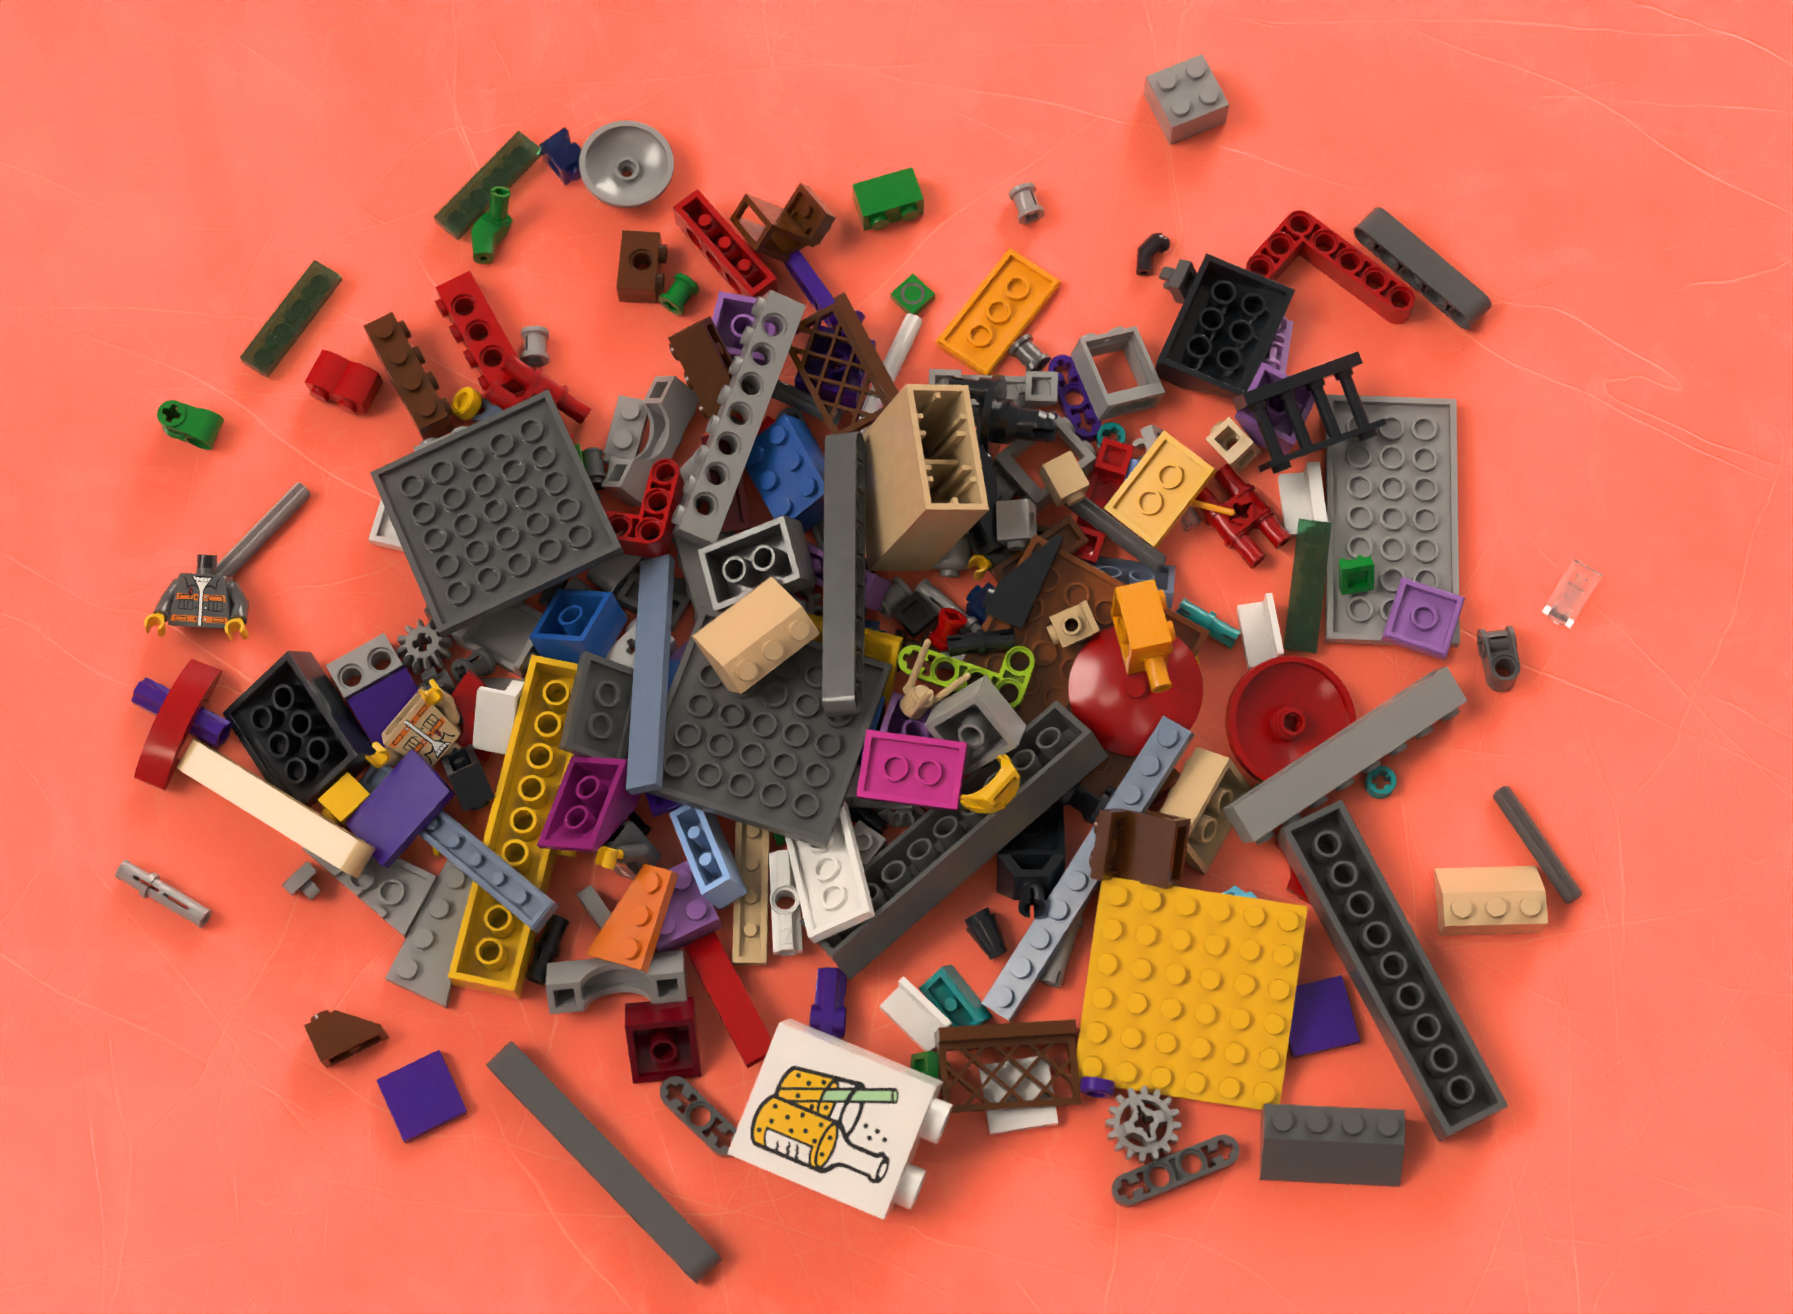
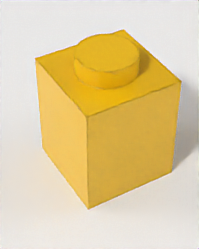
[318,772,370,830]

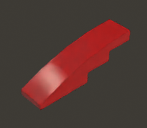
[684,932,772,1068]

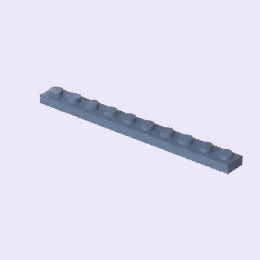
[981,716,1194,1023]

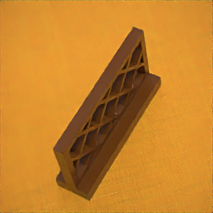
[789,292,899,434]
[934,1019,1081,1114]

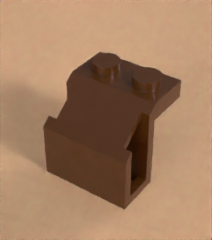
[730,183,836,262]
[1089,808,1191,889]

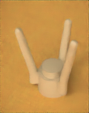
[900,639,971,720]

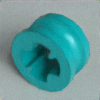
[1096,422,1126,449]
[1364,766,1397,799]

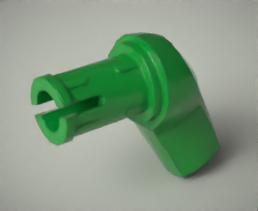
[471,186,512,264]

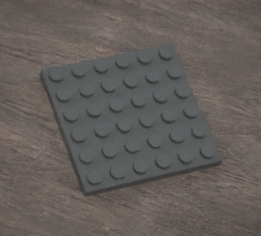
[370,390,624,638]
[646,607,892,849]

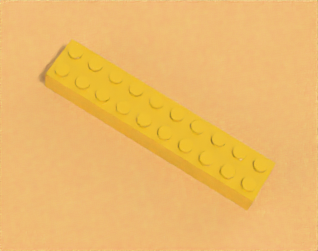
[448,655,578,999]

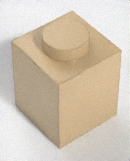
[1039,451,1090,507]

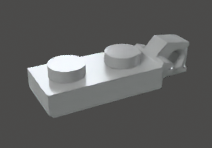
[603,395,648,473]

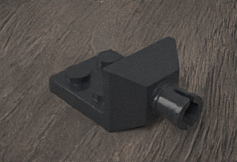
[997,801,1066,918]

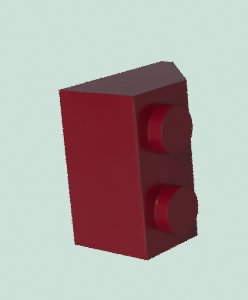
[625,996,702,1084]

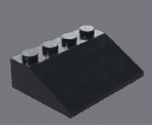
[1155,253,1295,398]
[223,651,377,807]

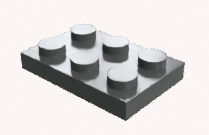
[559,652,634,759]

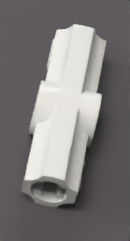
[769,850,803,956]

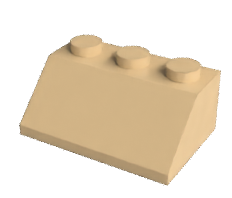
[691,577,820,694]
[1160,747,1252,875]
[1434,866,1548,936]

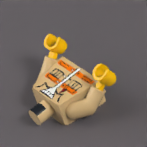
[365,679,463,768]

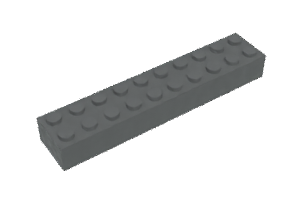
[800,700,1108,980]
[1276,799,1508,1143]

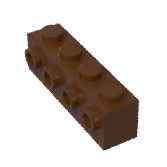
[363,312,454,440]

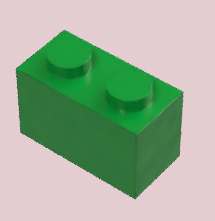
[852,167,924,231]

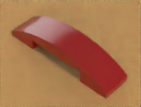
[1072,437,1135,565]
[134,659,223,791]

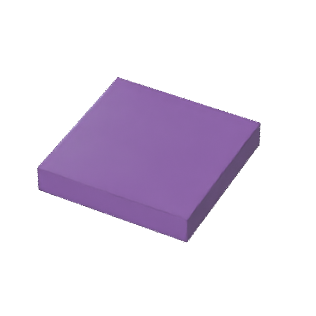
[1381,577,1465,660]

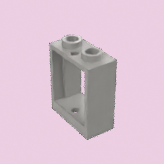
[1070,326,1165,421]
[994,411,1096,515]

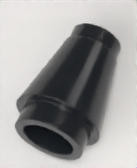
[964,907,1008,960]

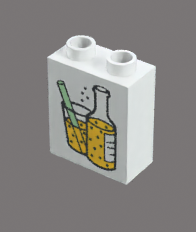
[727,1018,953,1220]

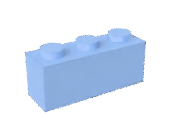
[669,805,748,909]

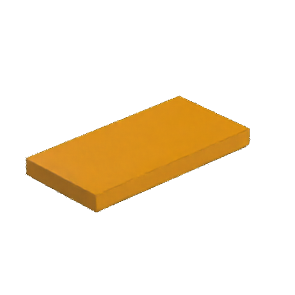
[935,247,1061,375]

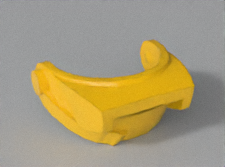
[960,754,1021,814]

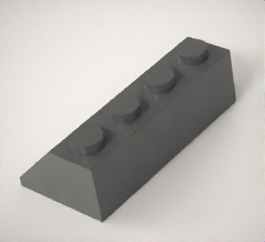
[1259,1103,1405,1187]

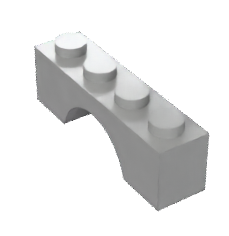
[601,376,699,507]
[545,950,687,1014]

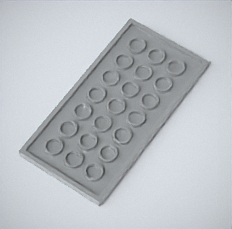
[1325,394,1460,648]

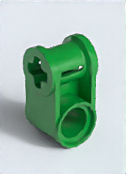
[157,400,224,450]

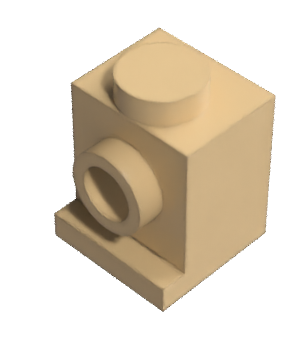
[1206,417,1262,474]
[1046,600,1100,650]

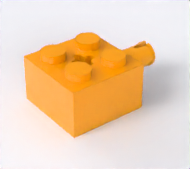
[1110,579,1176,693]

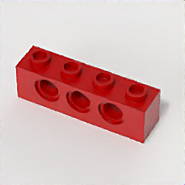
[673,189,778,298]
[435,270,524,394]

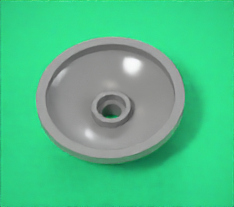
[579,120,674,208]

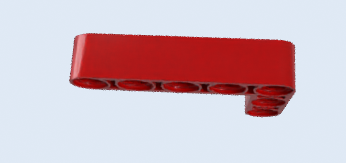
[1245,210,1415,324]
[605,458,685,558]

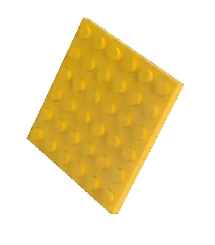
[1076,877,1308,1110]

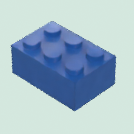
[745,414,824,533]

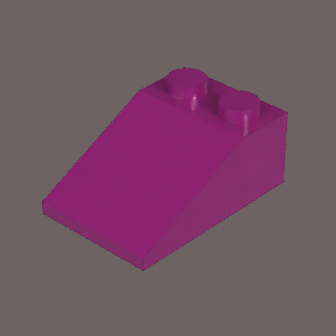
[537,756,641,853]

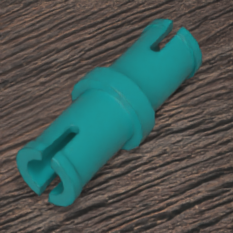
[1176,597,1241,649]

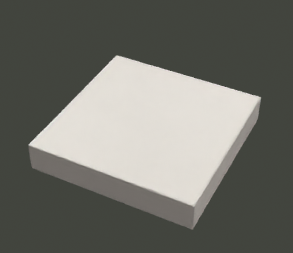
[979,1055,1058,1135]

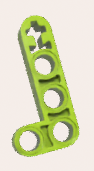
[898,645,1035,709]

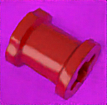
[928,608,968,651]

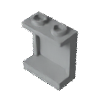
[451,604,543,679]

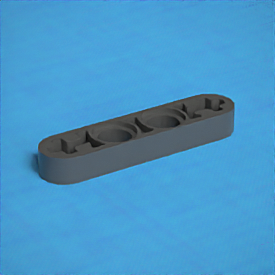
[1111,1134,1240,1208]

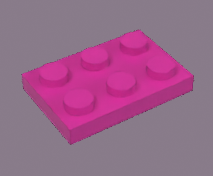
[856,730,968,812]

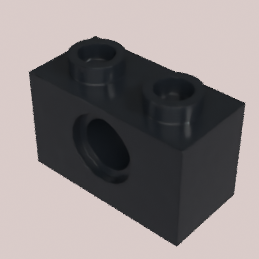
[441,744,495,812]

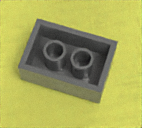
[698,515,818,613]

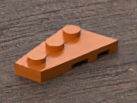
[585,864,679,973]

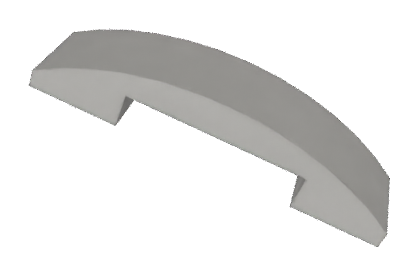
[929,369,1058,408]

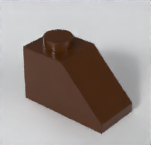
[304,1010,389,1068]

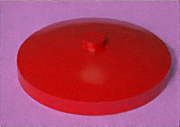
[1068,626,1203,757]
[1225,655,1356,783]

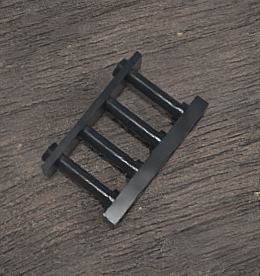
[1232,351,1386,474]

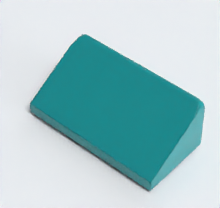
[919,964,993,1027]

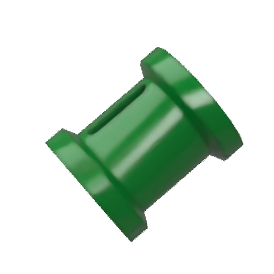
[658,273,700,316]

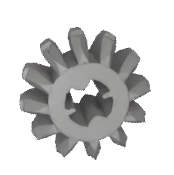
[396,619,453,675]

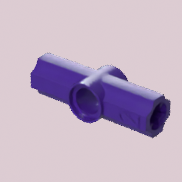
[131,677,232,749]
[809,967,847,1039]

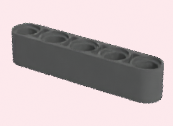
[1353,207,1492,330]

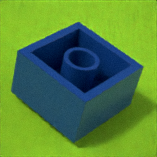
[529,589,628,664]

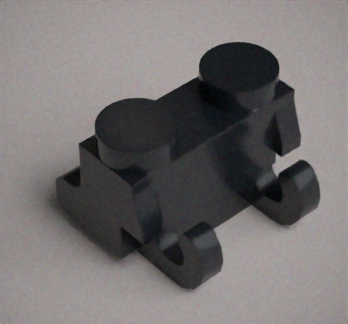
[1057,779,1117,824]

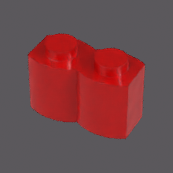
[305,349,383,415]

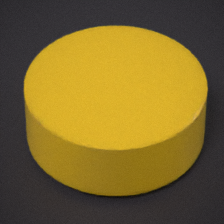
[451,387,482,420]

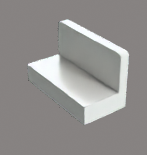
[1278,461,1328,536]
[1236,593,1284,671]
[472,680,524,755]
[879,976,952,1052]

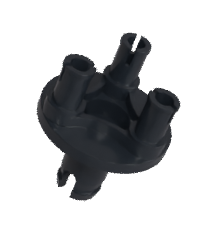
[948,374,1058,462]

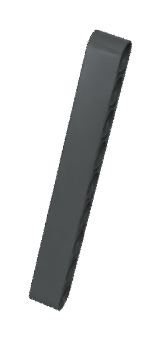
[822,431,866,717]
[486,1041,723,1284]

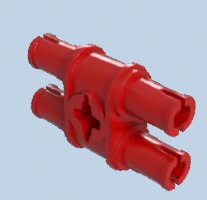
[482,354,591,439]
[1195,464,1291,569]

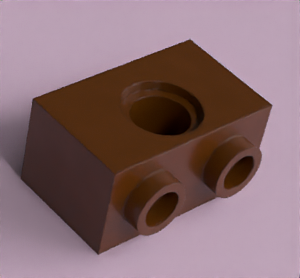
[616,230,668,304]

